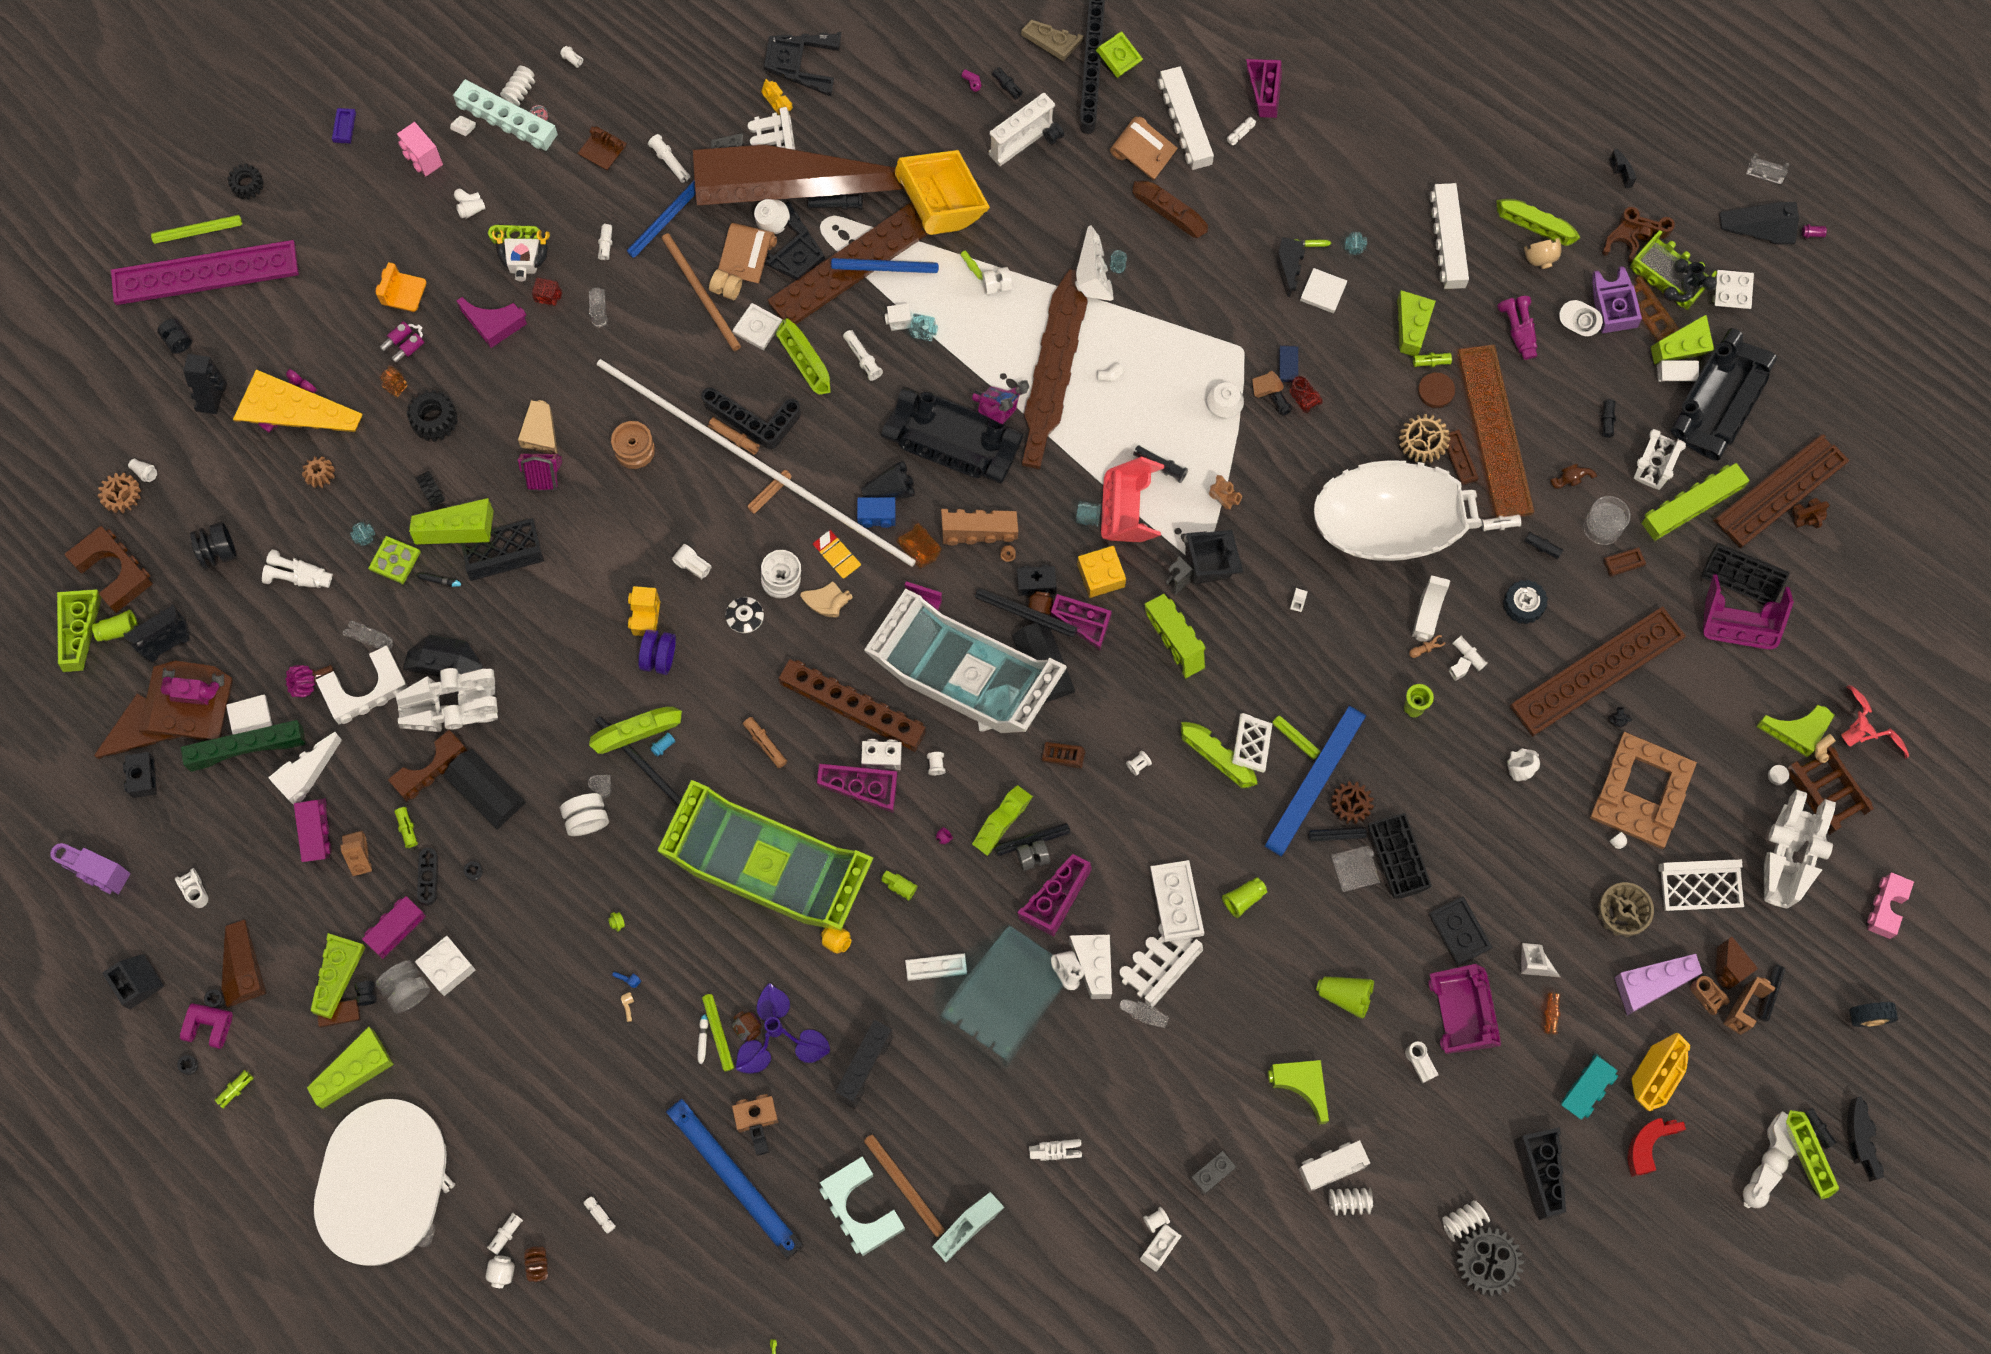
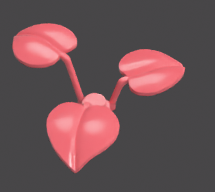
[1841,685,1909,759]

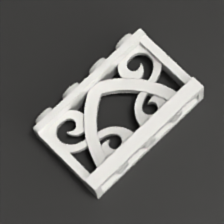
[989,93,1055,166]

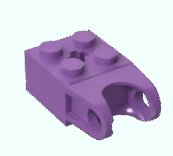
[1592,266,1642,333]
[51,843,131,894]

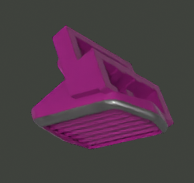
[518,454,562,491]

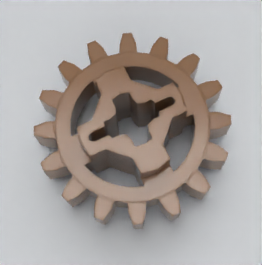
[98,473,141,513]

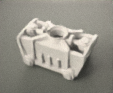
[1634,429,1686,490]

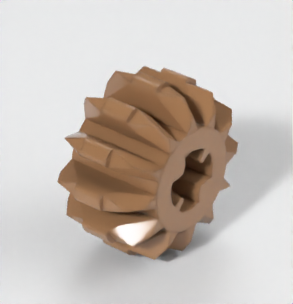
[302,456,335,488]

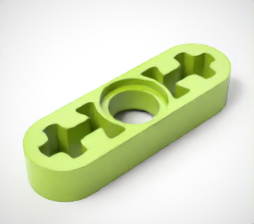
[488,225,542,243]

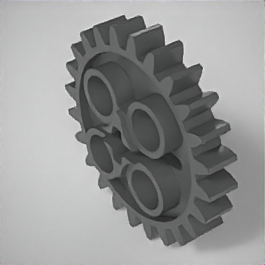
[1455,1227,1524,1297]

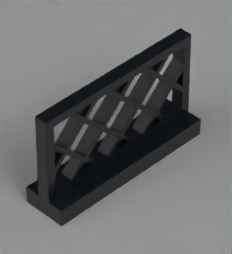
[461,518,544,581]

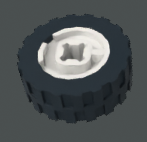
[1503,580,1548,624]

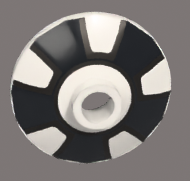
[726,597,764,633]

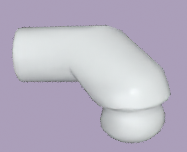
[454,189,481,202]

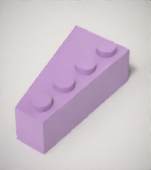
[1615,954,1703,1016]

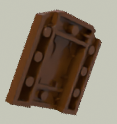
[139,661,233,742]

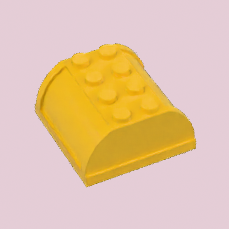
[895,150,990,235]

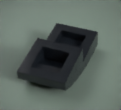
[1609,149,1637,188]

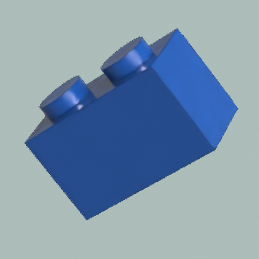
[857,497,896,528]

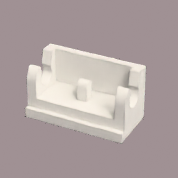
[1657,361,1699,382]

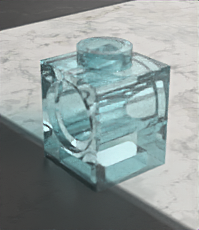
[909,313,938,341]

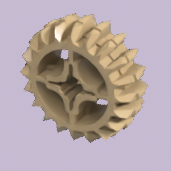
[1399,414,1450,464]

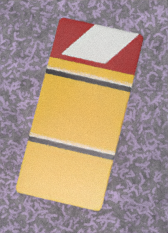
[813,530,861,579]

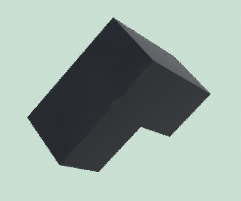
[749,1124,769,1156]

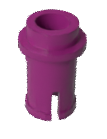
[1802,224,1827,239]

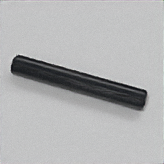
[995,823,1070,856]

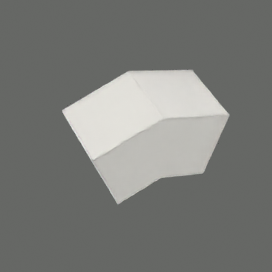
[1290,588,1308,612]
[1449,657,1471,681]

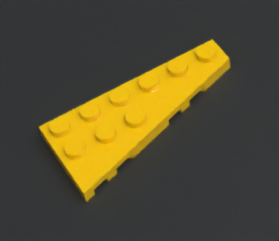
[233,370,363,432]

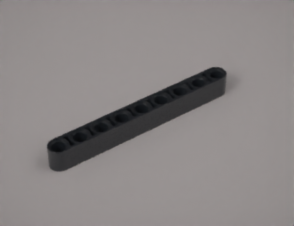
[1080,0,1105,134]

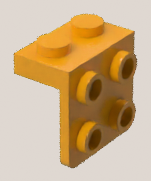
[376,262,426,312]

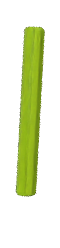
[151,215,242,244]

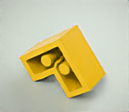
[628,586,660,636]

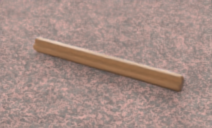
[864,1135,945,1237]

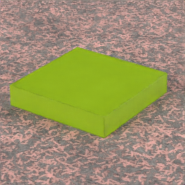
[1096,31,1143,78]

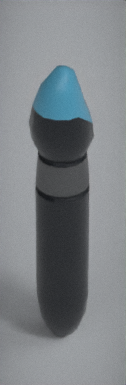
[416,572,461,587]

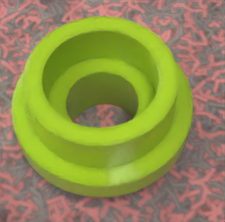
[608,912,625,932]

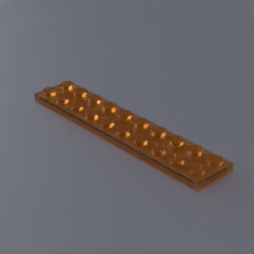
[1458,345,1534,518]

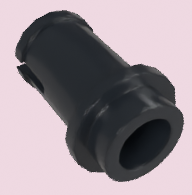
[1271,391,1292,416]

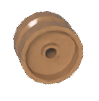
[611,421,655,469]

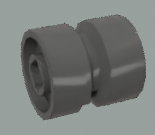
[1016,839,1050,871]

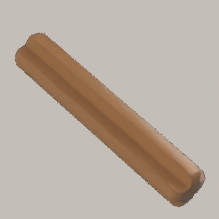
[747,470,792,514]

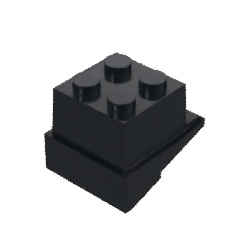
[1184,530,1243,585]

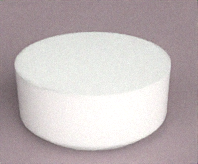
[1768,765,1789,785]

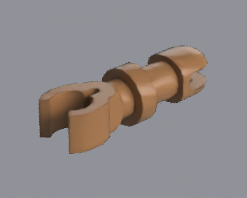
[1409,635,1445,658]

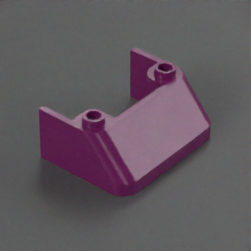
[1703,574,1794,649]

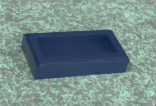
[1279,346,1298,383]

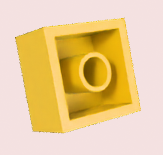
[1077,546,1126,598]

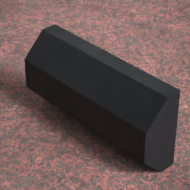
[1701,543,1790,604]
[1012,623,1075,703]
[443,749,526,830]
[1367,813,1432,899]

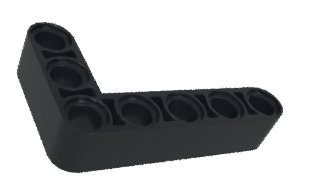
[701,387,801,449]

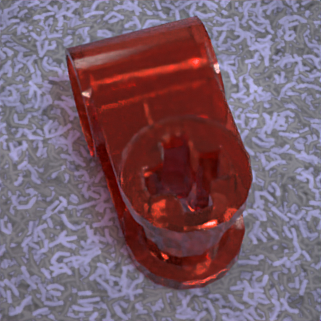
[1290,376,1322,413]

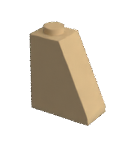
[518,400,558,454]

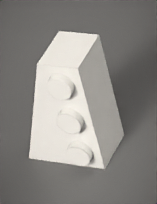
[1299,1140,1370,1192]

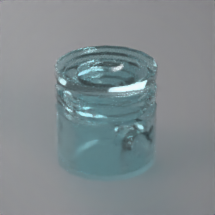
[1076,501,1101,526]

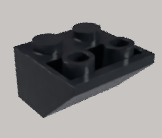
[102,954,165,1010]

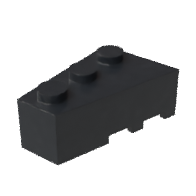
[183,354,227,414]

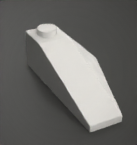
[1075,226,1113,301]
[269,732,342,805]

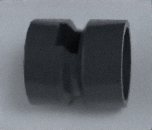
[157,319,192,354]

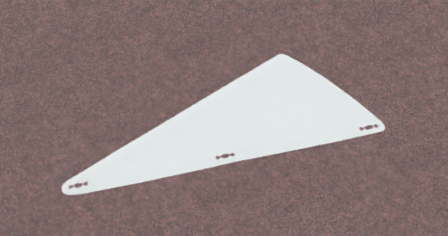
[820,216,1244,555]

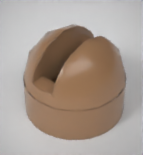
[1000,545,1016,562]

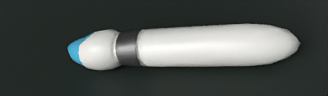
[697,1014,708,1064]

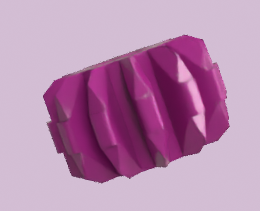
[285,665,315,698]

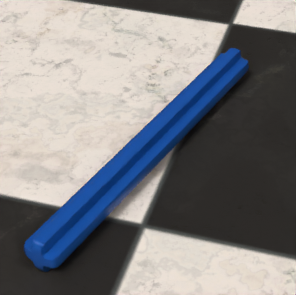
[627,180,696,258]
[831,258,939,273]

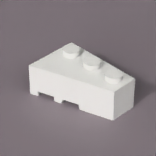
[1069,935,1112,999]

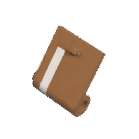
[1110,117,1178,180]
[718,223,777,284]

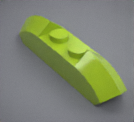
[1496,199,1580,246]
[776,319,831,395]
[589,707,682,754]
[1181,722,1258,788]
[1786,1110,1839,1199]

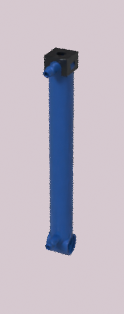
[666,1098,804,1260]

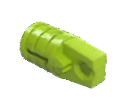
[881,871,918,901]

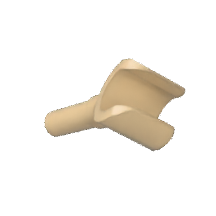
[621,992,634,1022]

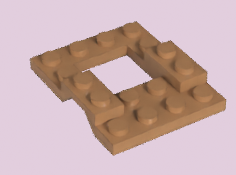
[1590,732,1697,849]

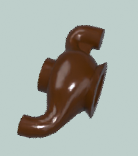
[1550,464,1597,489]

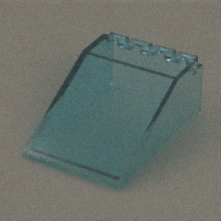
[941,925,1064,1068]

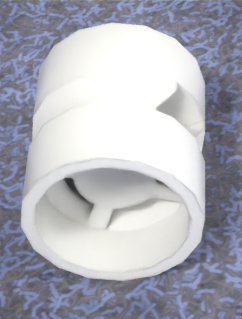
[982,267,1012,295]

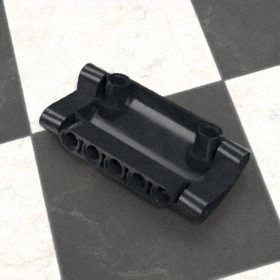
[1670,328,1777,461]
[881,387,1023,484]

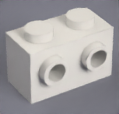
[861,739,902,770]

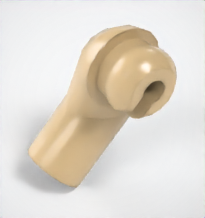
[1815,734,1836,763]

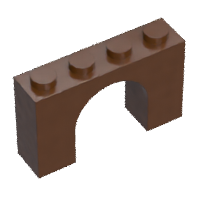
[64,526,152,613]

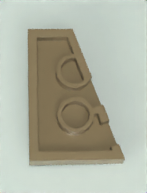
[1021,20,1084,61]

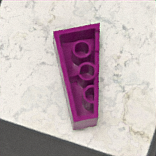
[817,764,898,813]
[1017,854,1092,937]

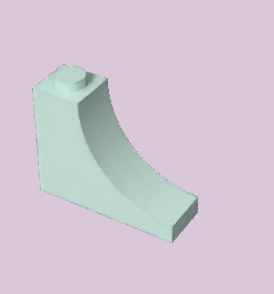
[932,1192,1004,1262]

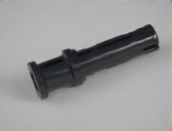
[808,193,863,210]
[1133,445,1188,483]

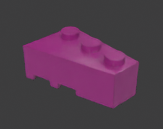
[1051,594,1112,651]

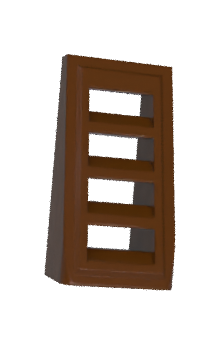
[1042,742,1085,769]

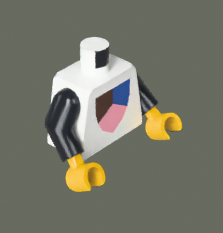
[492,230,550,282]

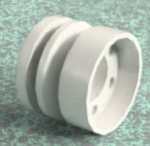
[761,550,801,598]

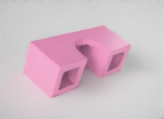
[1867,872,1914,939]

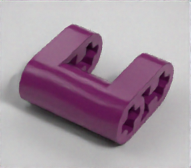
[180,1003,233,1049]

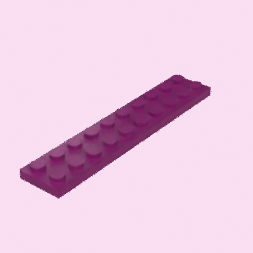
[111,240,299,305]

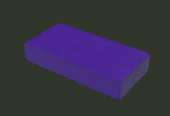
[332,108,356,143]

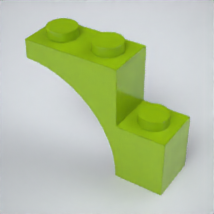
[972,785,1033,856]

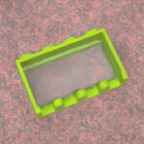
[1629,230,1717,310]

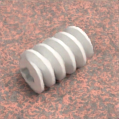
[500,65,535,106]
[1328,1188,1373,1216]
[1442,1200,1490,1242]

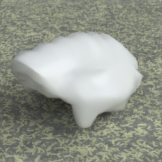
[1507,748,1540,782]

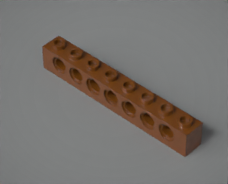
[778,659,926,752]

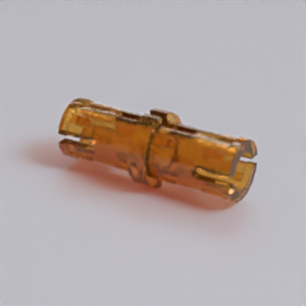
[1544,993,1561,1035]

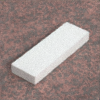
[905,953,967,981]

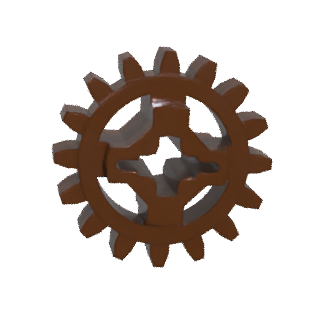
[1331,781,1374,824]

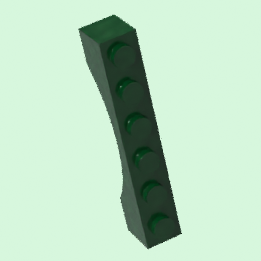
[181,720,306,772]

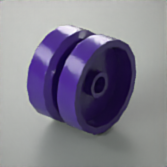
[639,629,676,675]

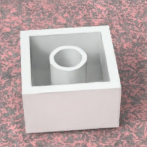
[415,936,476,996]

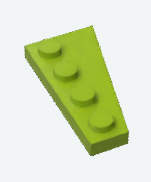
[311,933,366,1019]

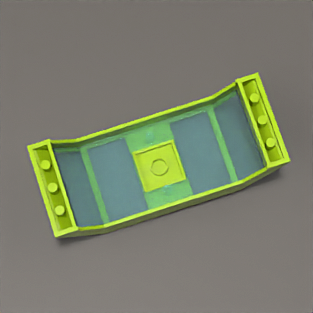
[657,780,873,931]

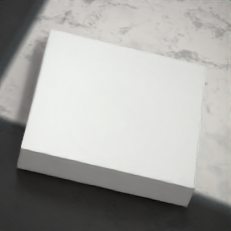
[1300,268,1347,313]
[732,303,783,351]
[226,695,273,735]

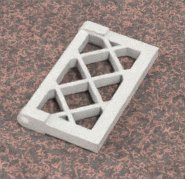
[1232,713,1273,773]

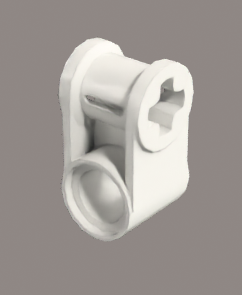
[175,868,209,908]
[1051,951,1084,990]

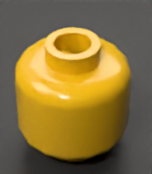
[821,928,852,954]

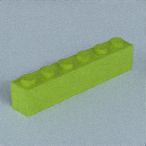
[1641,463,1750,541]

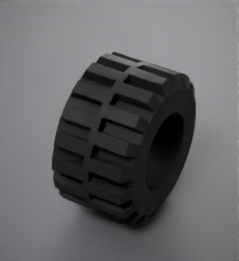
[407,390,458,442]

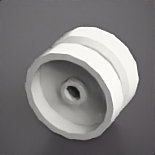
[560,793,609,836]

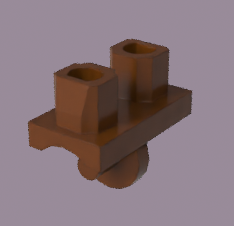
[1792,498,1829,528]

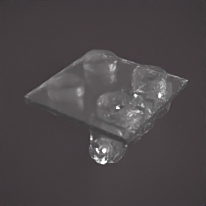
[1331,846,1380,892]

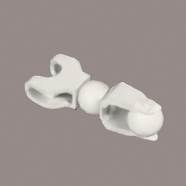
[1743,1111,1816,1208]

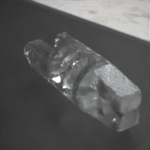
[342,620,393,650]
[1120,999,1169,1028]

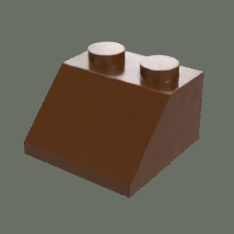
[1715,937,1758,990]

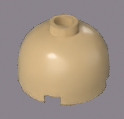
[1524,238,1561,269]

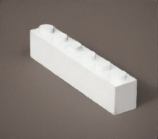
[1157,66,1214,170]
[1430,183,1469,289]

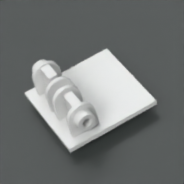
[1712,270,1754,309]

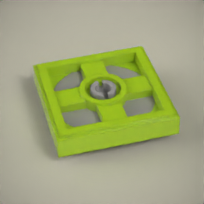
[368,536,421,584]

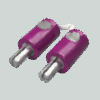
[380,321,424,362]

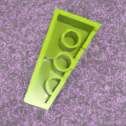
[409,498,494,544]
[57,590,102,672]
[1145,594,1205,679]
[307,1027,394,1109]

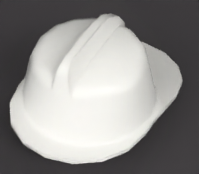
[1560,300,1603,336]

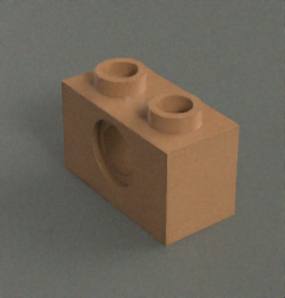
[732,1094,779,1133]

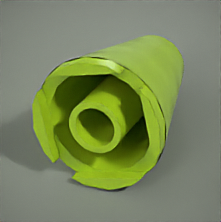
[1316,976,1374,1018]

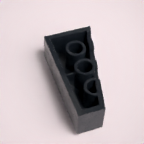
[1515,1127,1566,1220]

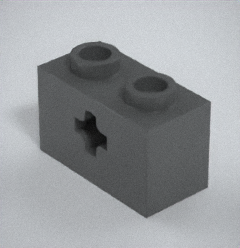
[1190,1151,1236,1196]

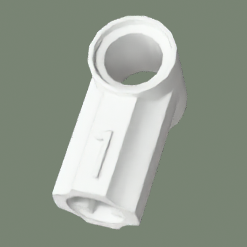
[672,544,712,580]
[1405,1042,1438,1083]

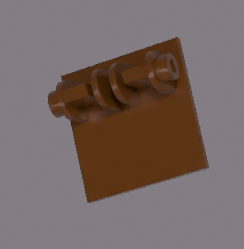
[577,126,627,170]

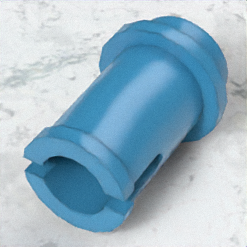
[650,733,676,757]

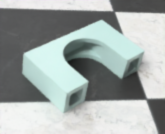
[819,1157,905,1256]

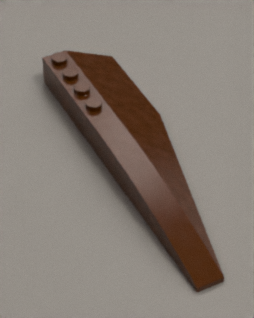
[693,145,904,205]

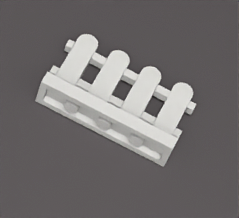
[748,107,795,150]
[1120,924,1203,1009]

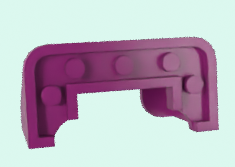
[1429,964,1501,1054]

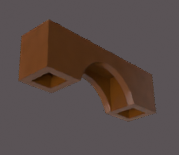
[388,730,467,802]

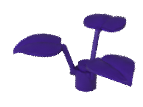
[735,983,830,1074]

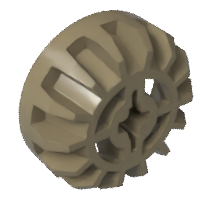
[1597,882,1654,938]

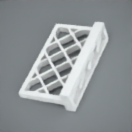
[1658,859,1744,911]

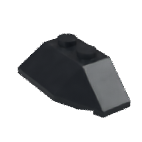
[403,635,483,677]

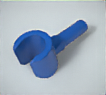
[612,971,641,988]

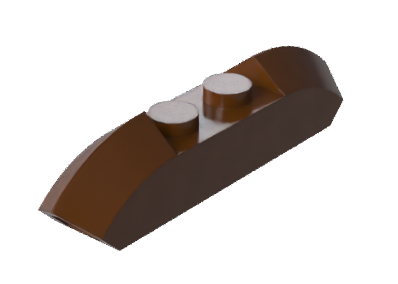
[1133,181,1208,238]

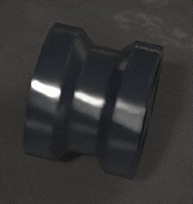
[1042,122,1064,145]

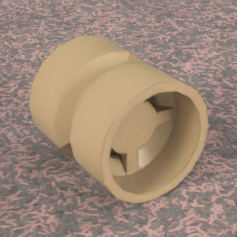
[709,269,742,301]

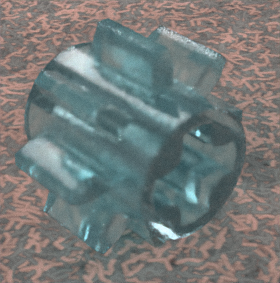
[1344,232,1367,255]
[350,522,375,546]

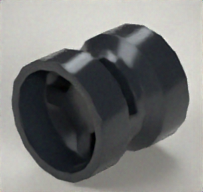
[354,981,377,1006]

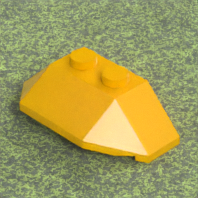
[1632,1033,1690,1111]

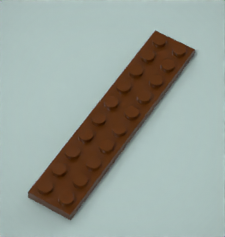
[767,202,928,325]
[1510,606,1686,737]

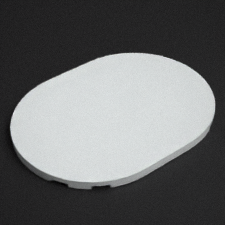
[314,1099,447,1266]

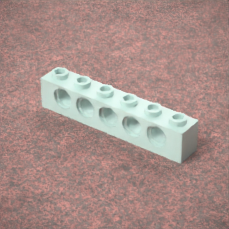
[453,79,558,151]

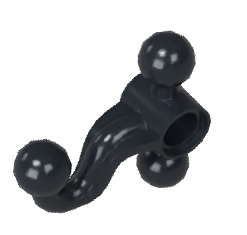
[1663,258,1717,302]

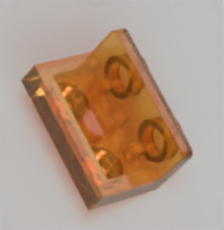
[896,523,942,569]

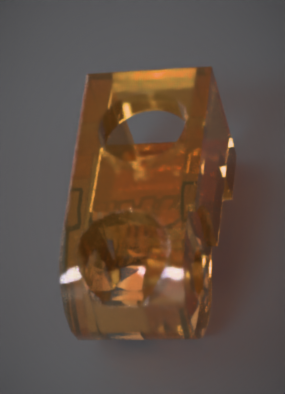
[379,365,408,397]

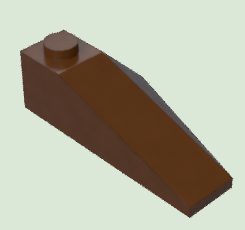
[221,919,267,1007]

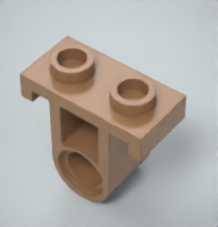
[341,831,372,876]

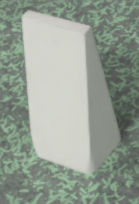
[1140,1224,1181,1272]

